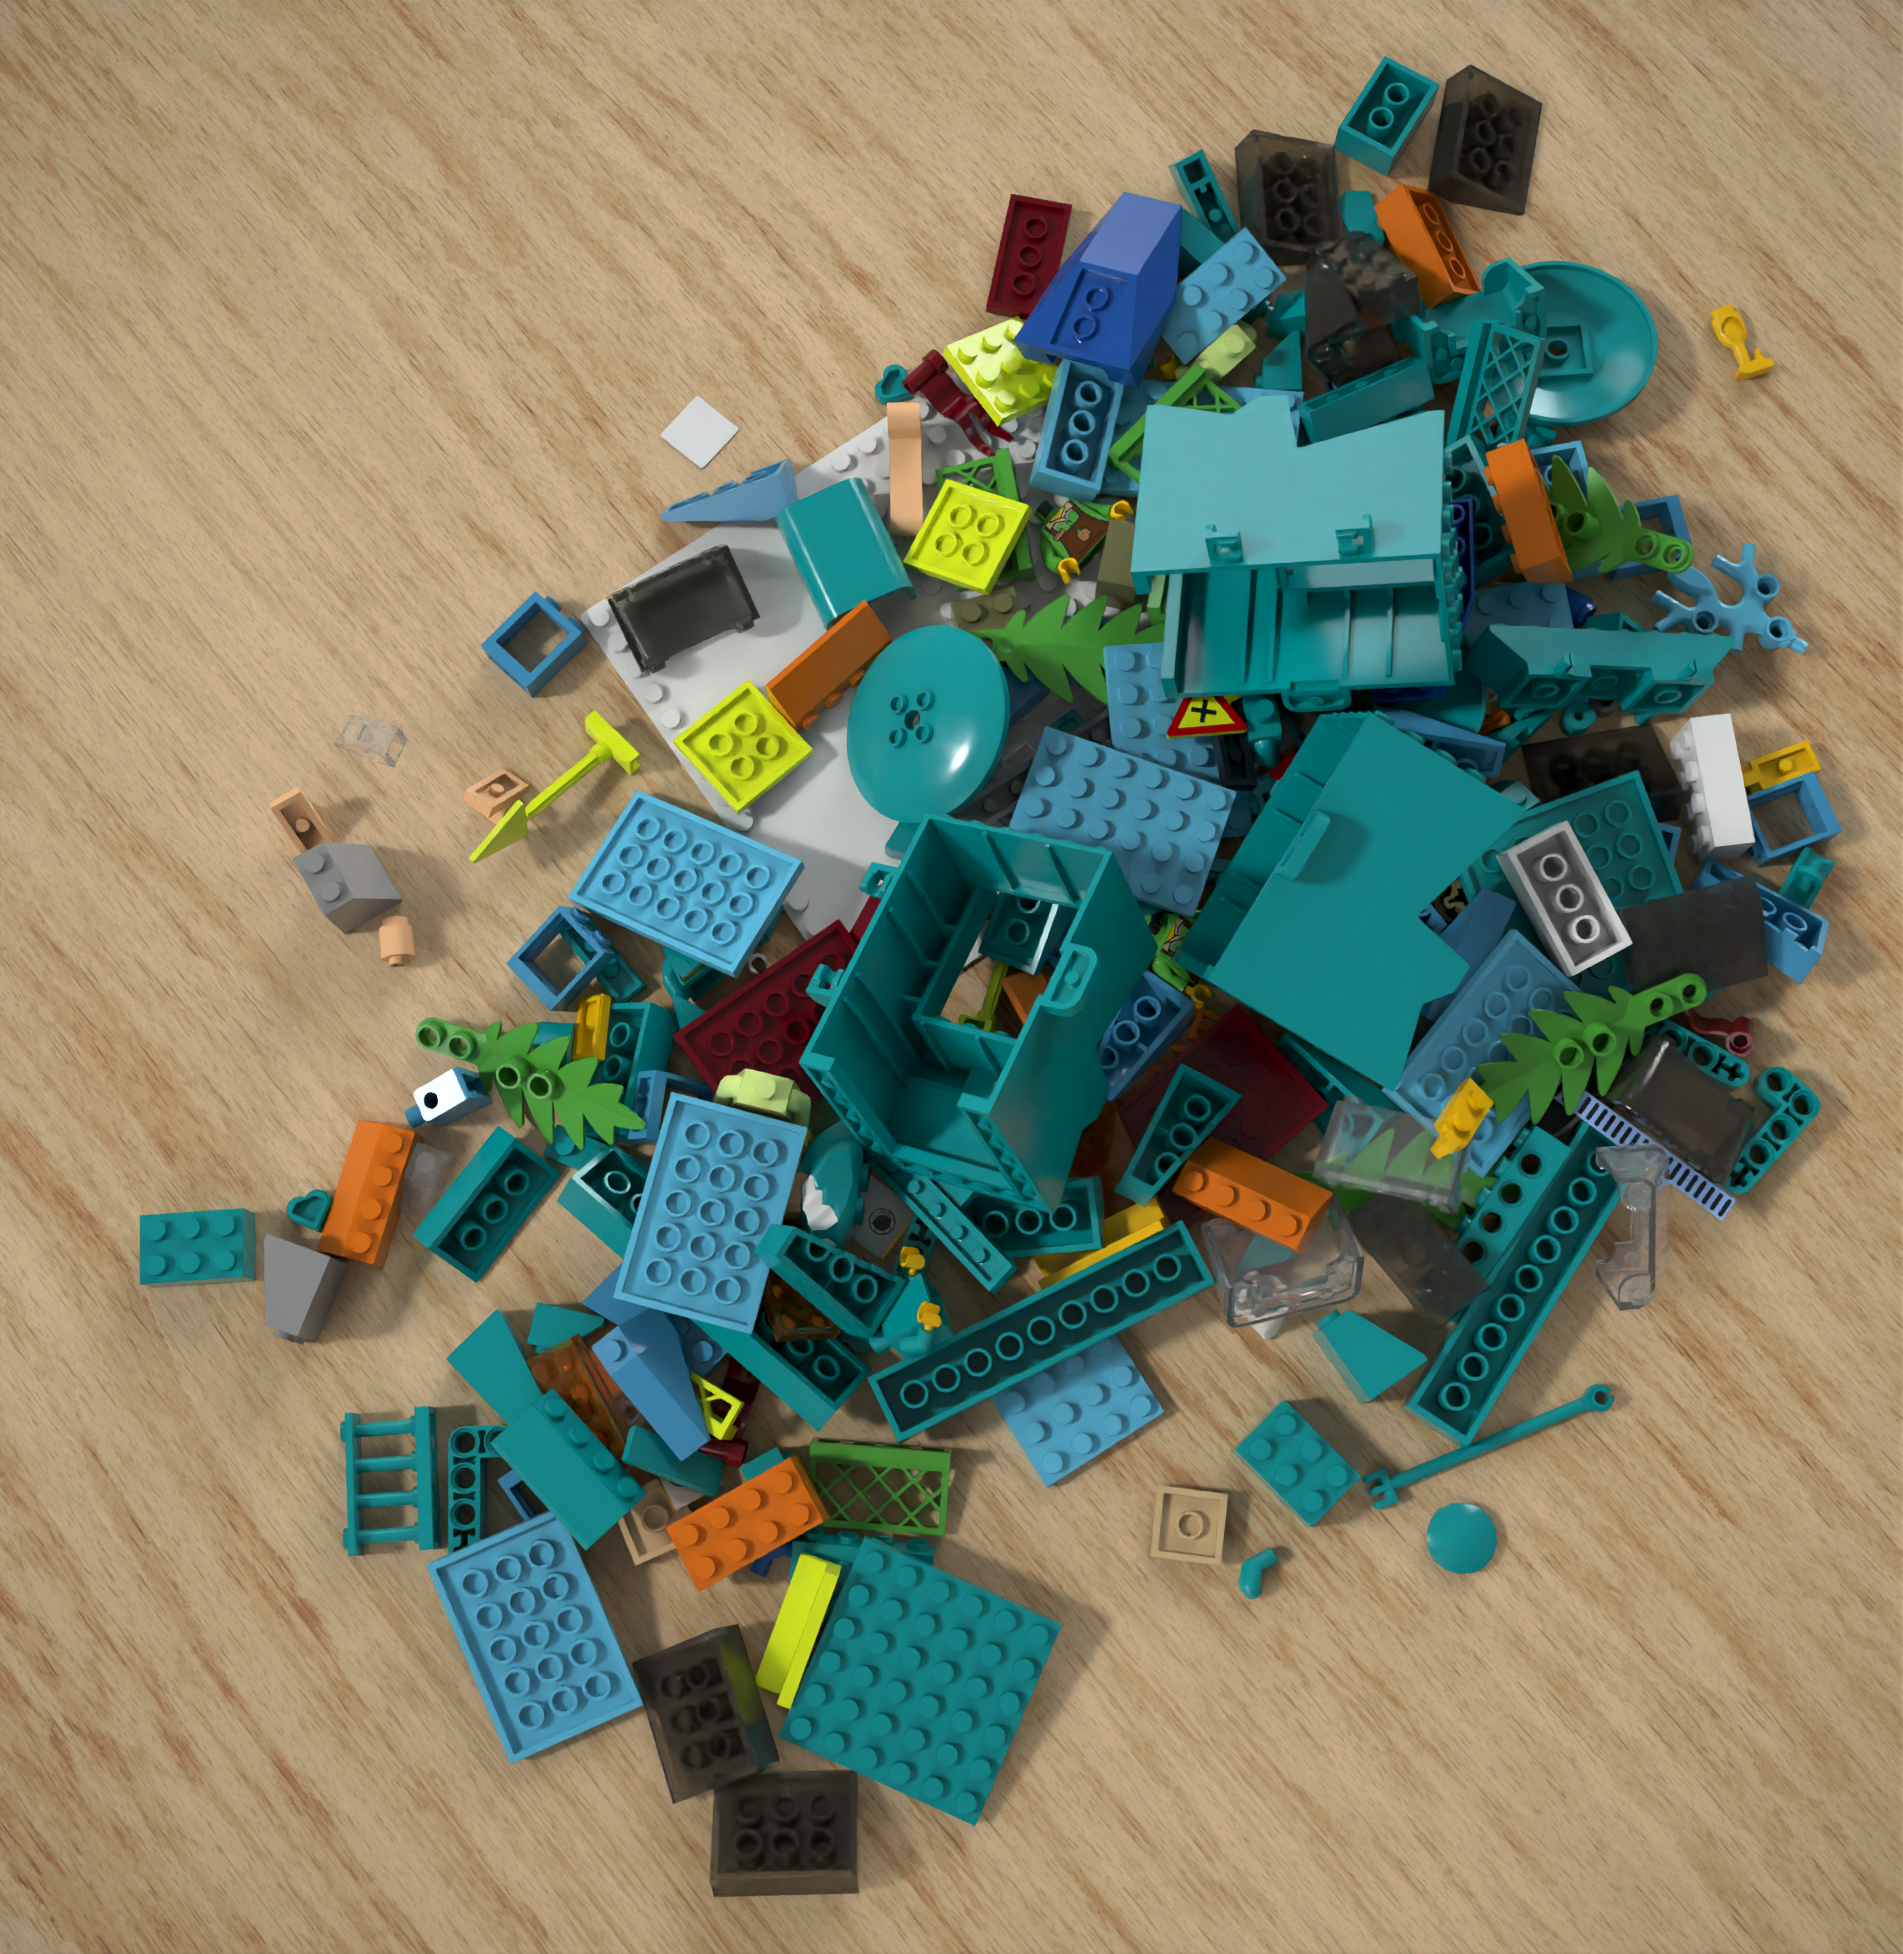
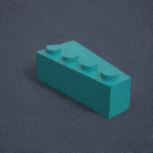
[753,1224,907,1339]

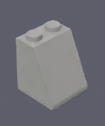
[293,842,403,934]
[264,1233,348,1345]

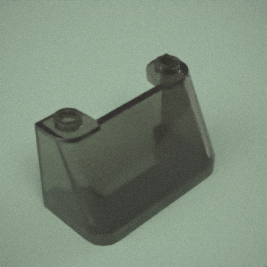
[605,544,760,675]
[1596,1033,1757,1188]

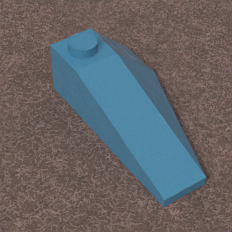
[660,458,798,521]
[1372,705,1506,778]
[1420,887,1517,1022]
[1097,969,1195,1104]
[591,1308,711,1462]

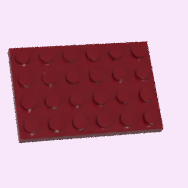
[672,919,858,1105]
[1084,1004,1329,1230]

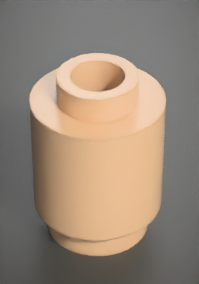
[379,916,415,967]

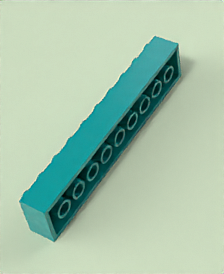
[1401,1119,1648,1447]
[557,1143,872,1432]
[867,1220,1215,1444]

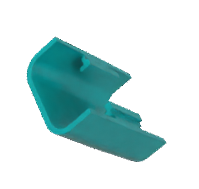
[776,478,917,631]

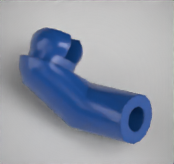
[750,1539,793,1577]

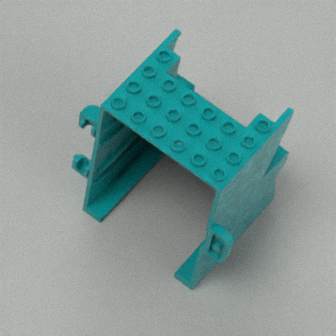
[1130,395,1464,712]
[1172,710,1524,1092]
[799,813,1158,1214]

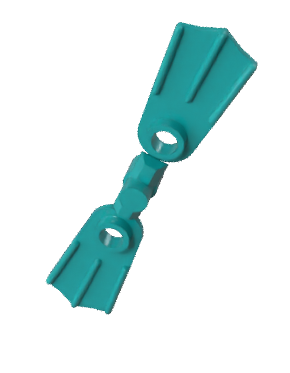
[1332,190,1412,343]

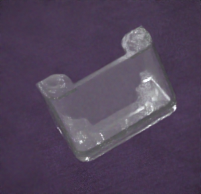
[1312,1096,1475,1215]
[1596,1143,1669,1311]
[1201,1192,1365,1328]

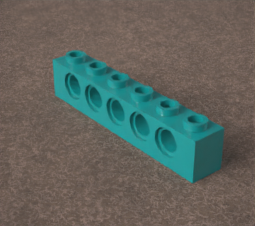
[1416,1124,1572,1324]

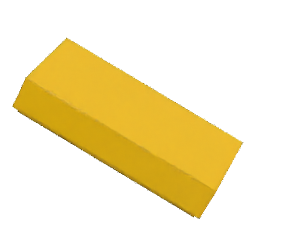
[572,994,612,1062]

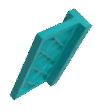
[1444,320,1548,452]

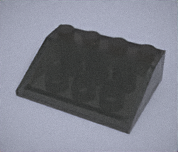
[1427,64,1543,216]
[1234,129,1345,267]
[1522,723,1684,823]
[1615,874,1768,1007]
[632,1624,782,1804]
[710,1770,859,1897]

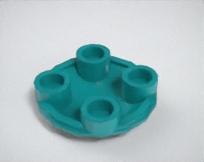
[1426,1502,1497,1574]

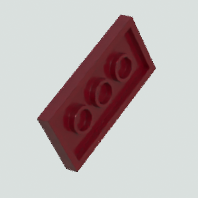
[986,194,1072,320]

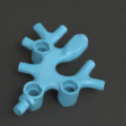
[1651,543,1808,655]

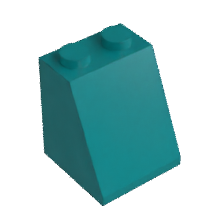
[1311,1309,1428,1404]

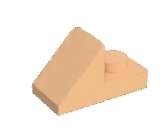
[462,768,529,825]
[269,787,334,854]

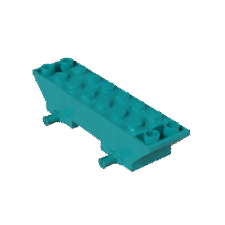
[1462,623,1736,726]

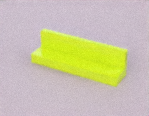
[754,1552,842,1709]

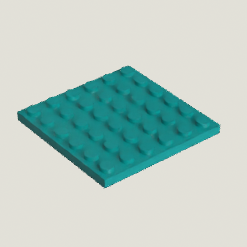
[1459,770,1710,1000]
[778,1535,1062,1826]

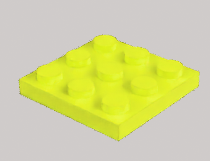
[943,316,1058,426]
[903,479,1033,596]
[673,679,813,815]

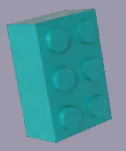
[1333,55,1440,177]
[140,1208,256,1288]
[1231,1400,1361,1527]

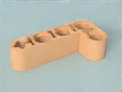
[887,402,924,537]

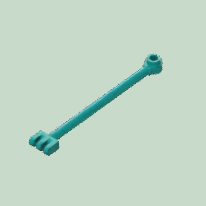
[1361,1384,1614,1510]

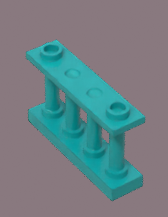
[340,1406,441,1556]

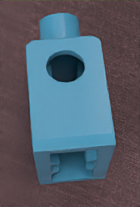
[405,1067,493,1128]

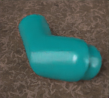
[1238,1547,1278,1599]

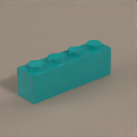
[1297,355,1435,444]

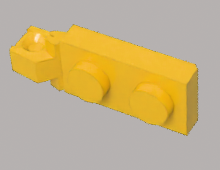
[1741,740,1822,795]
[1430,1077,1494,1160]

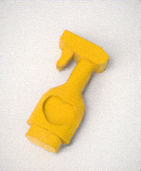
[1710,304,1775,380]

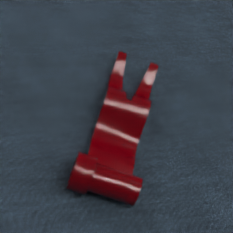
[901,349,1014,457]
[1629,987,1755,1057]
[698,1355,760,1469]

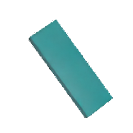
[560,911,647,1003]
[622,1425,724,1497]

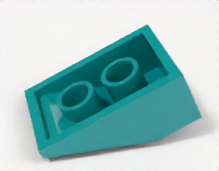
[978,892,1077,976]

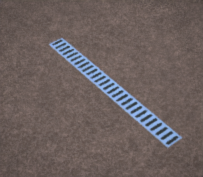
[1553,1080,1736,1221]

